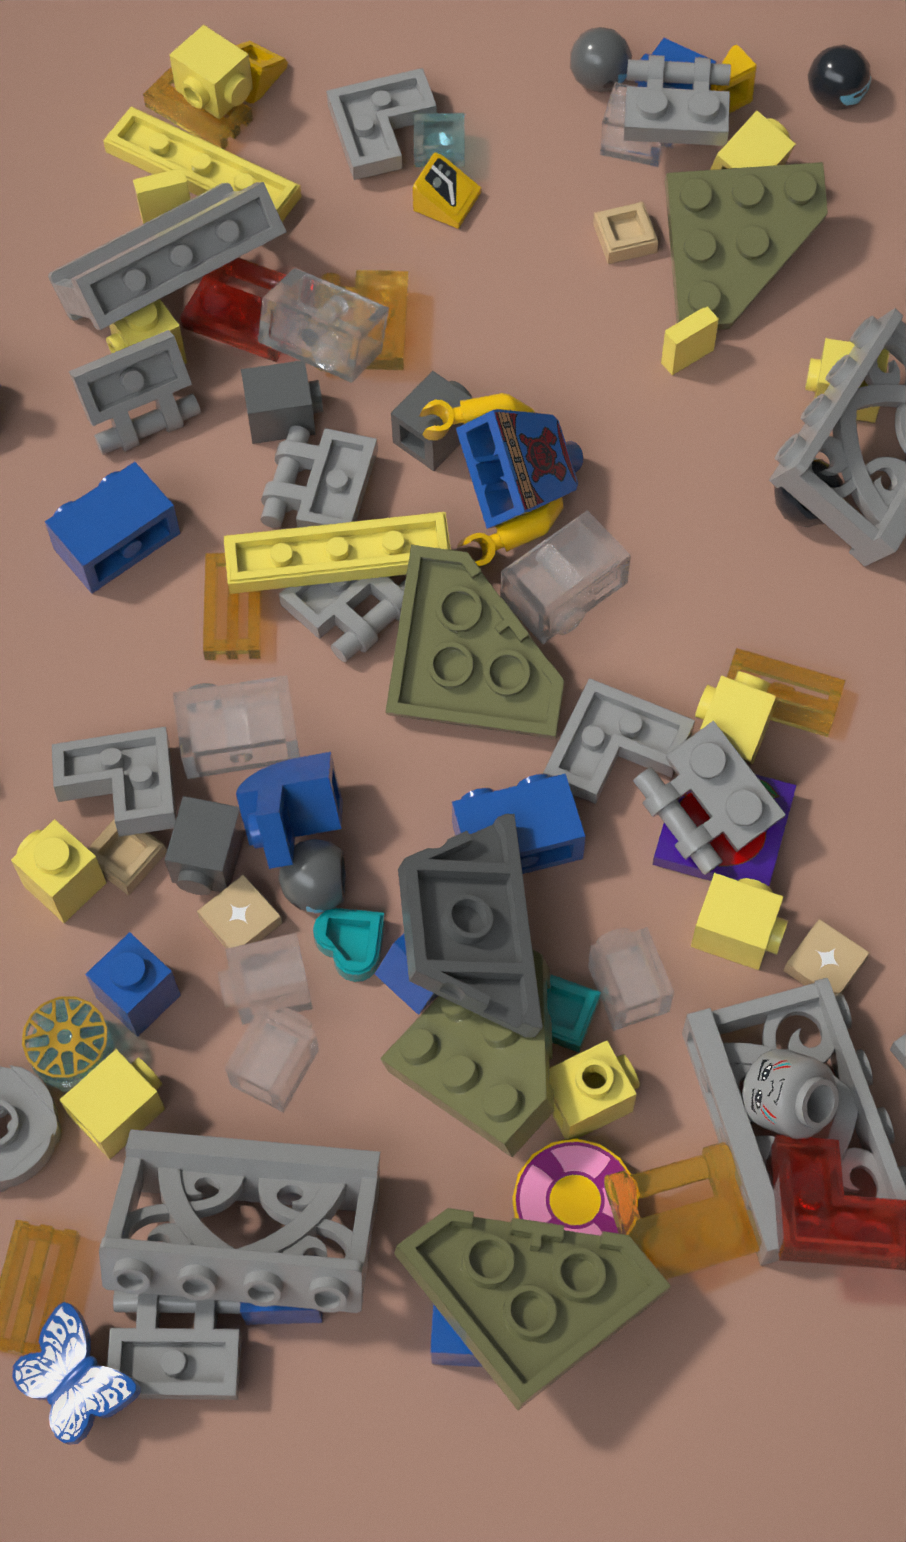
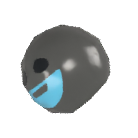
[570,27,632,92]
[278,839,346,913]

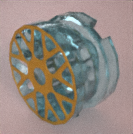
[22,996,114,1092]

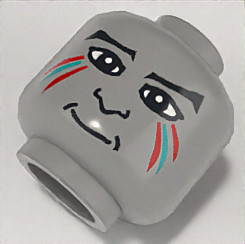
[743,1049,839,1139]

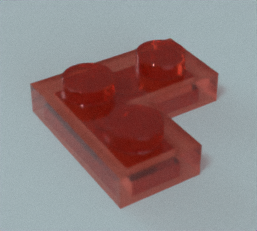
[771,1135,906,1271]

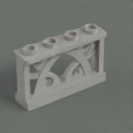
[48,182,286,330]
[769,308,906,566]
[682,978,906,1266]
[99,1129,380,1313]

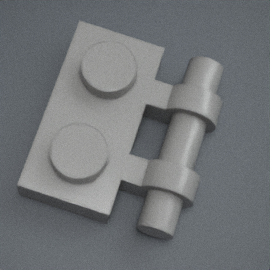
[623,55,731,146]
[69,330,201,455]
[260,426,378,528]
[279,576,406,662]
[633,720,786,875]
[107,1291,242,1400]

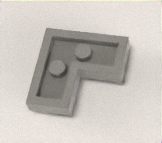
[326,68,437,180]
[543,678,695,804]
[51,727,177,837]

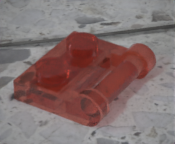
[180,257,316,362]

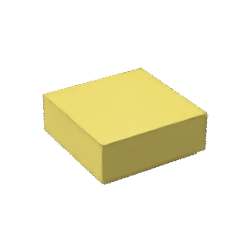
[133,168,191,224]
[661,306,719,375]

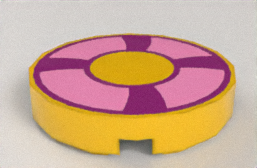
[512,1138,638,1236]

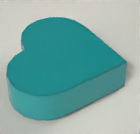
[313,908,385,982]

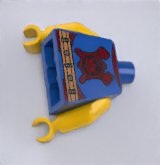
[419,393,583,567]

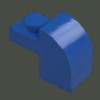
[236,752,343,869]

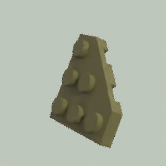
[665,162,828,330]
[385,545,564,739]
[380,949,554,1158]
[394,1208,671,1411]

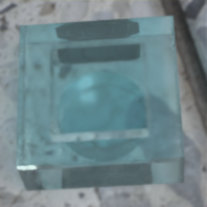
[414,113,465,167]

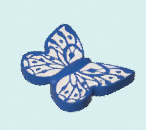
[12,1302,141,1445]

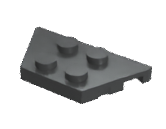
[398,814,543,1038]

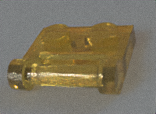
[604,1142,760,1280]

